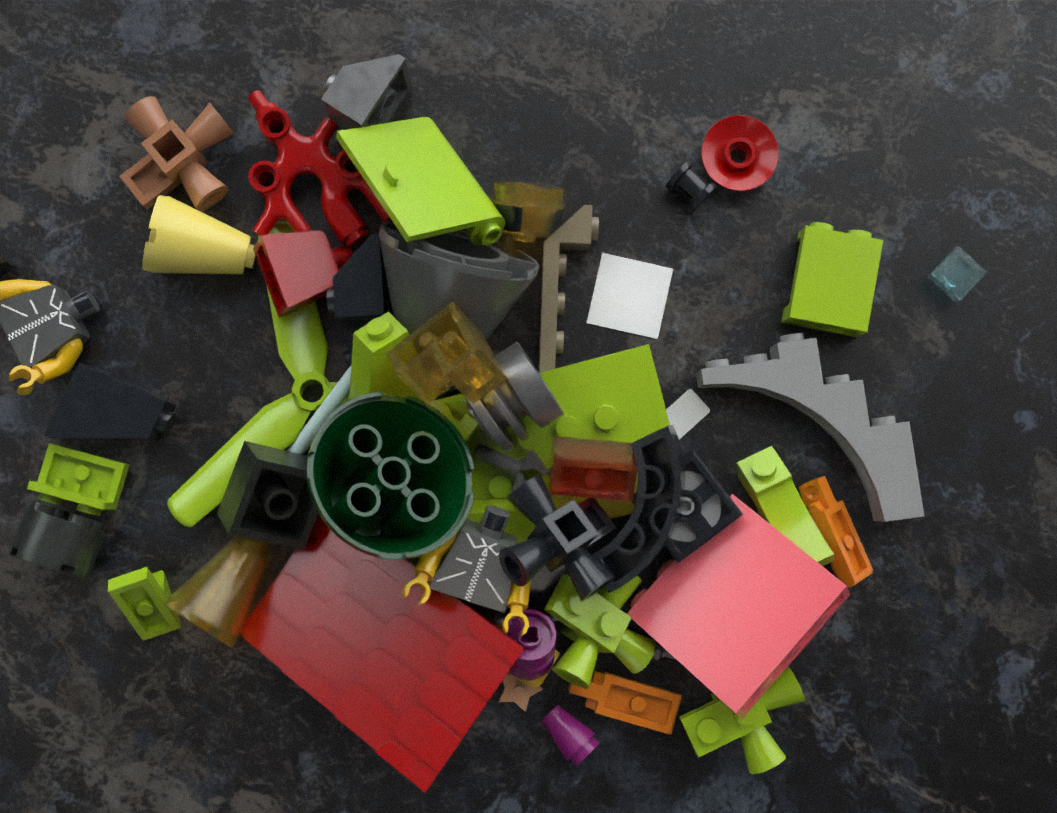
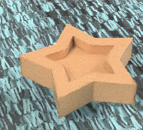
[499,673,543,712]

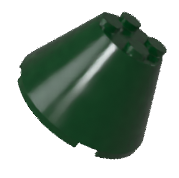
[307,392,475,560]

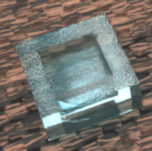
[928,246,987,302]

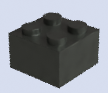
[217,441,318,549]

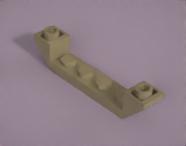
[538,205,599,373]

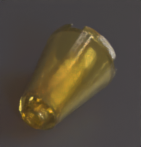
[165,536,271,648]

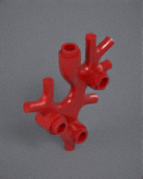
[248,90,392,248]

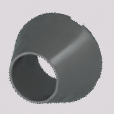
[379,221,539,353]

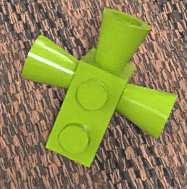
[544,574,656,689]
[679,666,805,774]

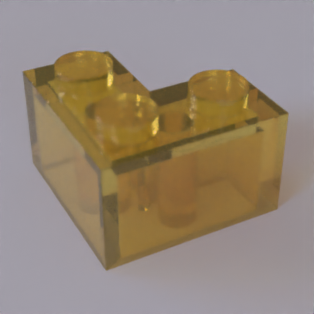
[387,301,507,404]

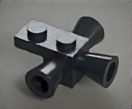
[499,475,617,602]

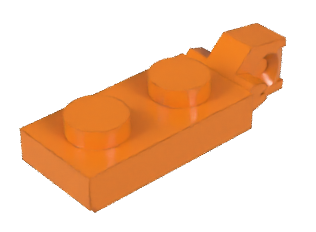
[799,476,874,587]
[568,671,682,735]

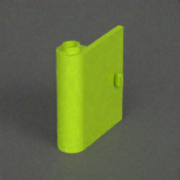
[336,117,505,245]

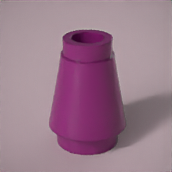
[541,705,600,766]

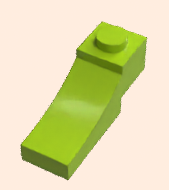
[737,446,834,566]

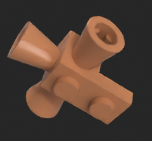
[119,96,235,212]

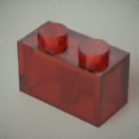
[548,436,637,502]

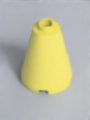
[143,195,255,274]

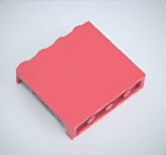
[627,494,850,719]

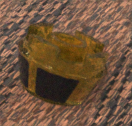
[489,181,567,242]

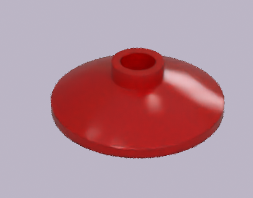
[701,115,779,192]

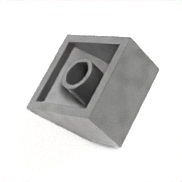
[321,54,413,130]

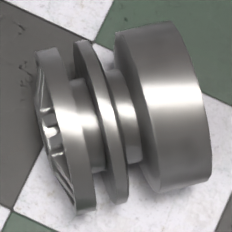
[458,342,564,452]

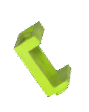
[781,222,883,337]

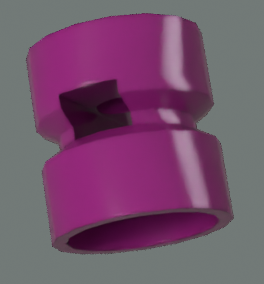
[507,609,556,681]

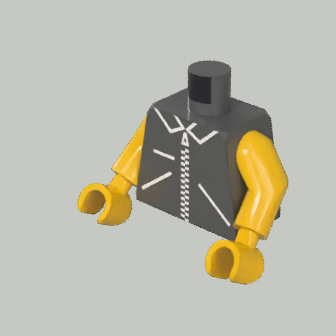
[0,279,100,396]
[401,505,531,637]

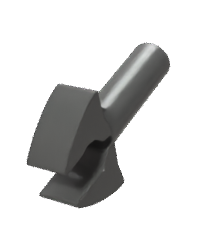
[474,444,548,492]

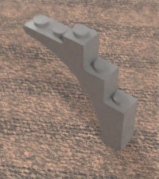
[696,333,924,522]

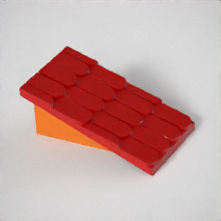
[239,516,524,793]

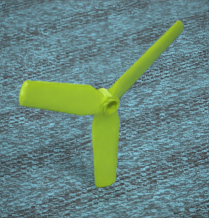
[167,221,349,527]

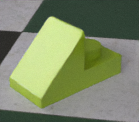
[108,567,181,641]

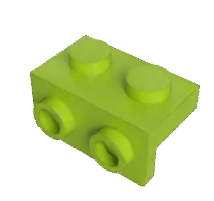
[27,443,130,516]

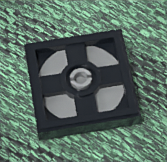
[629,450,743,563]

